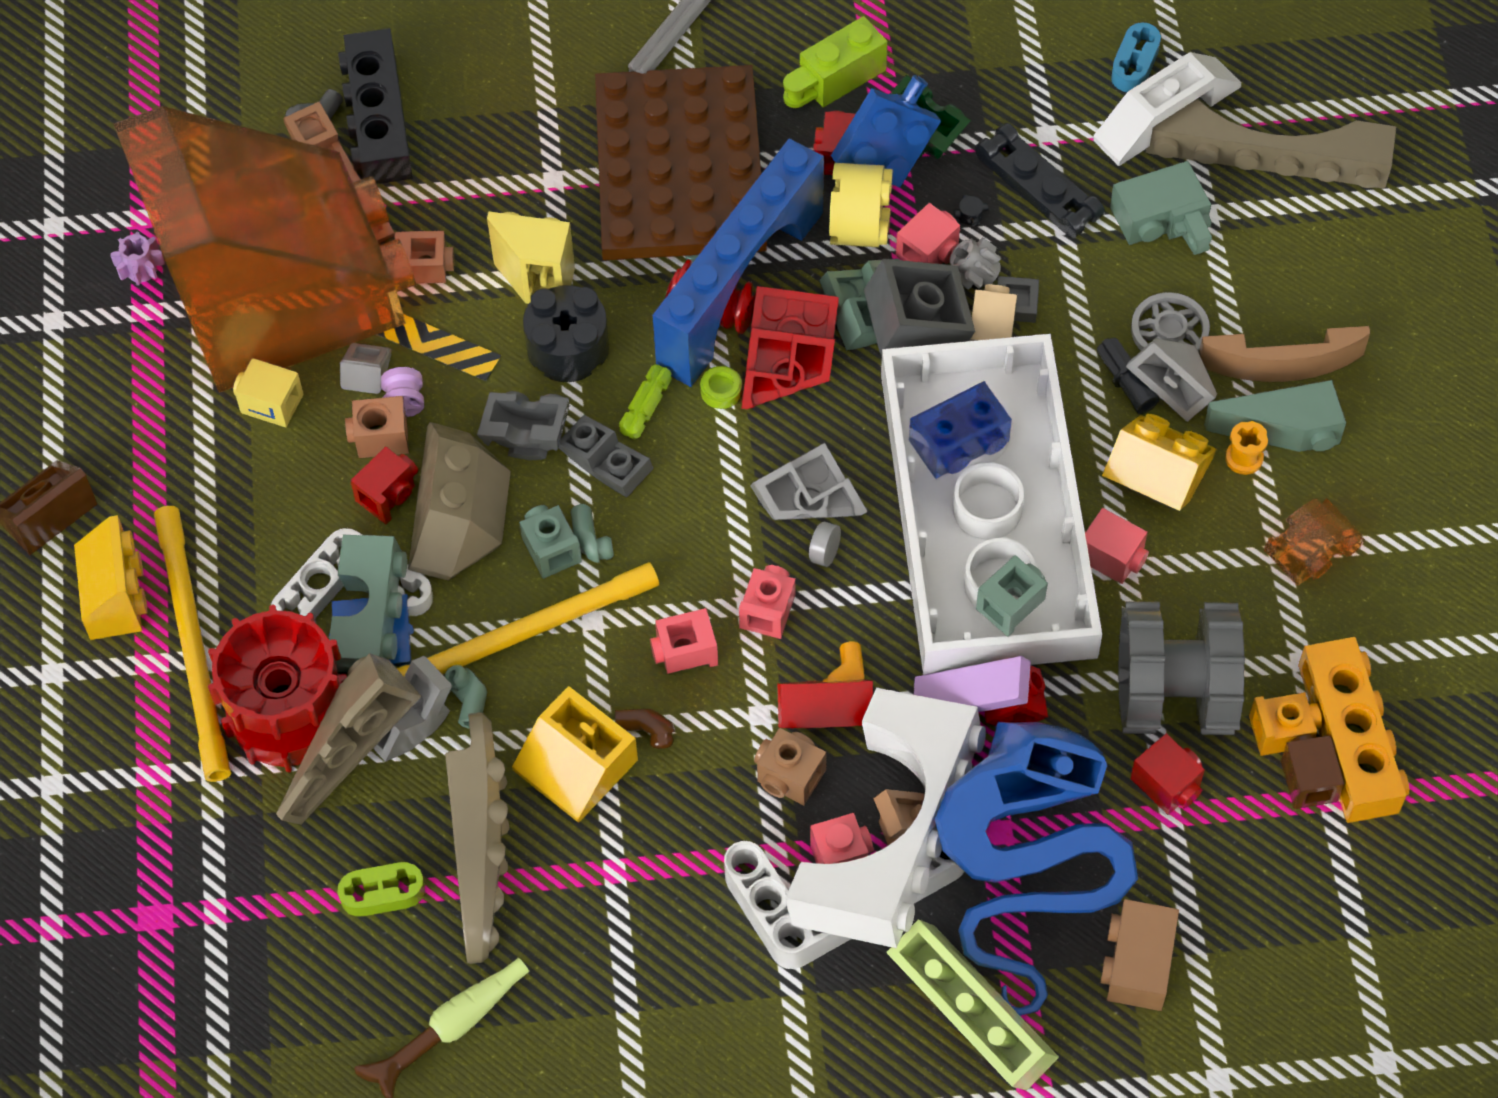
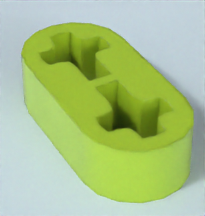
[337,862,425,916]

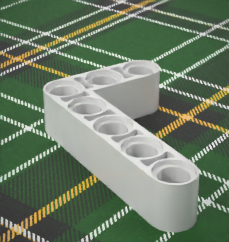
[724,841,964,969]

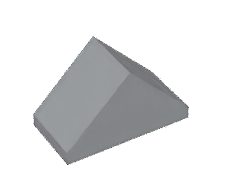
[1126,338,1217,422]

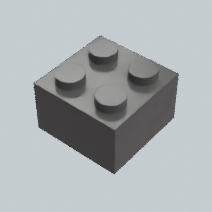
[864,259,975,355]

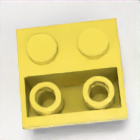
[487,211,575,304]

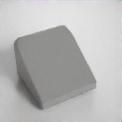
[340,343,391,394]

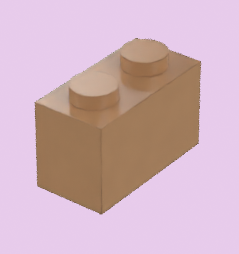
[1100,899,1179,1011]

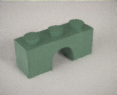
[329,534,407,673]

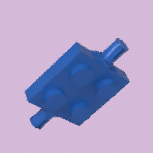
[831,75,941,188]

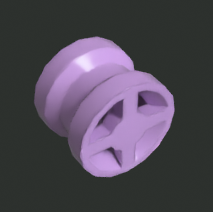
[381,367,424,417]

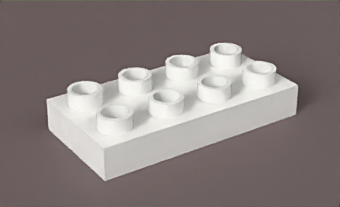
[881,334,1102,675]

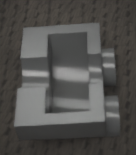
[477,391,570,460]

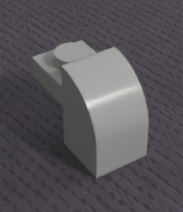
[373,656,453,762]

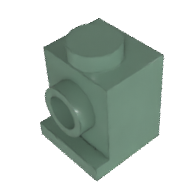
[519,505,582,579]
[976,555,1048,637]

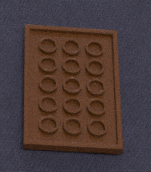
[595,65,767,260]

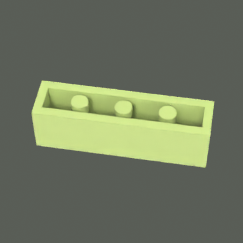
[886,919,1059,1090]

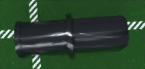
[1097,337,1160,414]

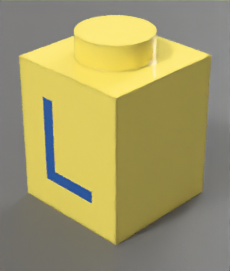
[233,358,304,428]

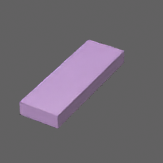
[914,656,1031,712]

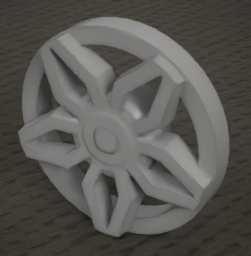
[1131,293,1210,353]

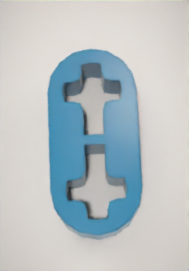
[1111,23,1161,92]

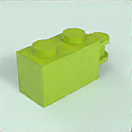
[783,16,887,108]

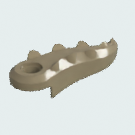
[445,712,509,964]

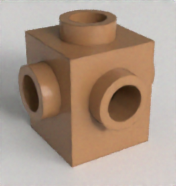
[754,728,826,806]

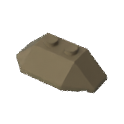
[408,422,511,581]

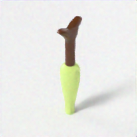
[354,958,529,1098]

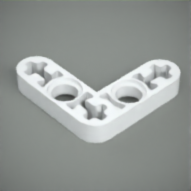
[271,528,433,618]

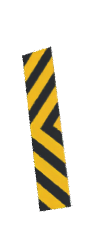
[349,298,501,381]

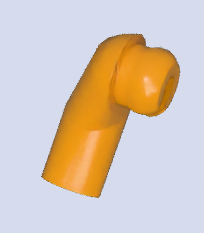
[822,641,865,682]

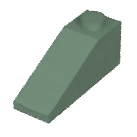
[1204,380,1346,452]

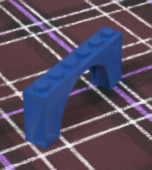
[653,138,824,387]

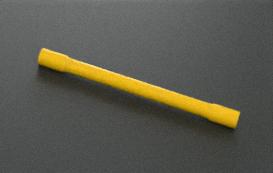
[154,506,231,782]
[396,562,659,676]

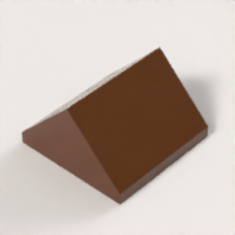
[0,460,97,555]

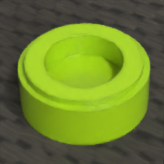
[700,366,742,409]

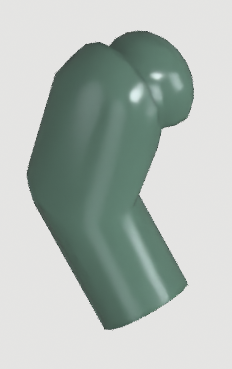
[571,504,614,563]
[445,665,487,729]

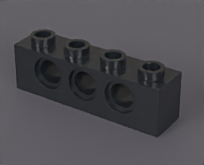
[338,28,413,186]

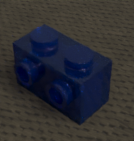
[909,381,1012,479]

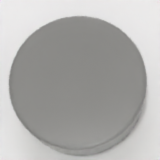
[809,522,841,567]

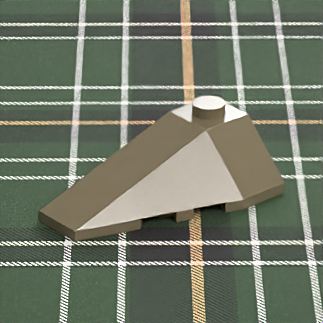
[276,653,422,825]

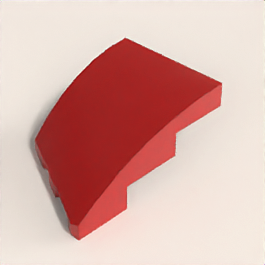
[741,286,839,409]

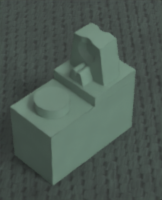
[1110,161,1212,255]

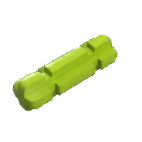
[619,364,672,439]

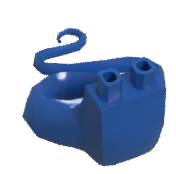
[935,722,1138,1016]

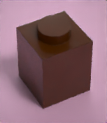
[1281,734,1344,809]

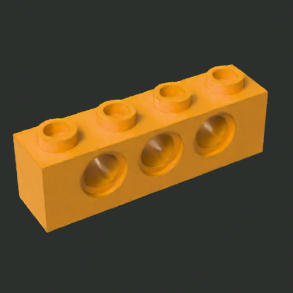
[1298,637,1409,823]

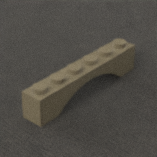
[1145,98,1396,189]

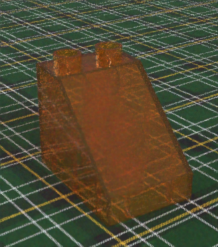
[114,106,416,392]

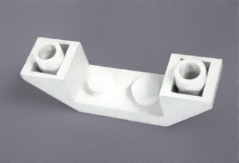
[1093,52,1242,166]

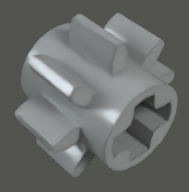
[950,237,1001,290]

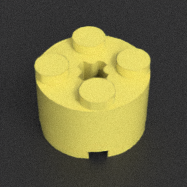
[829,163,893,247]

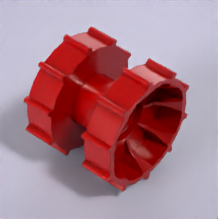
[208,604,347,773]

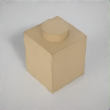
[969,284,1017,341]

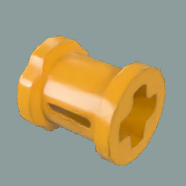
[1225,421,1268,475]

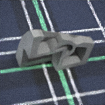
[750,443,867,520]

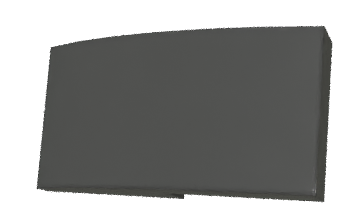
[559,415,653,498]

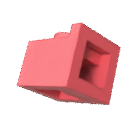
[739,565,795,639]
[650,608,718,674]

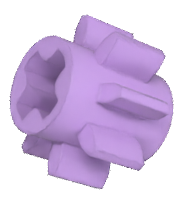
[111,232,165,285]

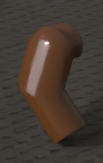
[615,709,675,749]

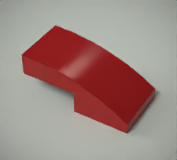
[777,679,873,728]

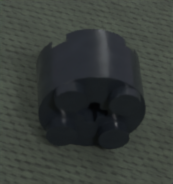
[523,285,609,382]

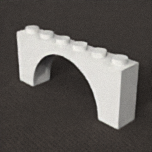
[785,688,986,948]

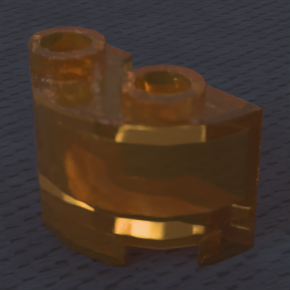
[1263,498,1365,586]

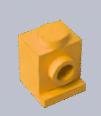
[1249,692,1322,756]

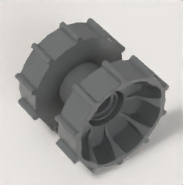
[1118,601,1245,735]

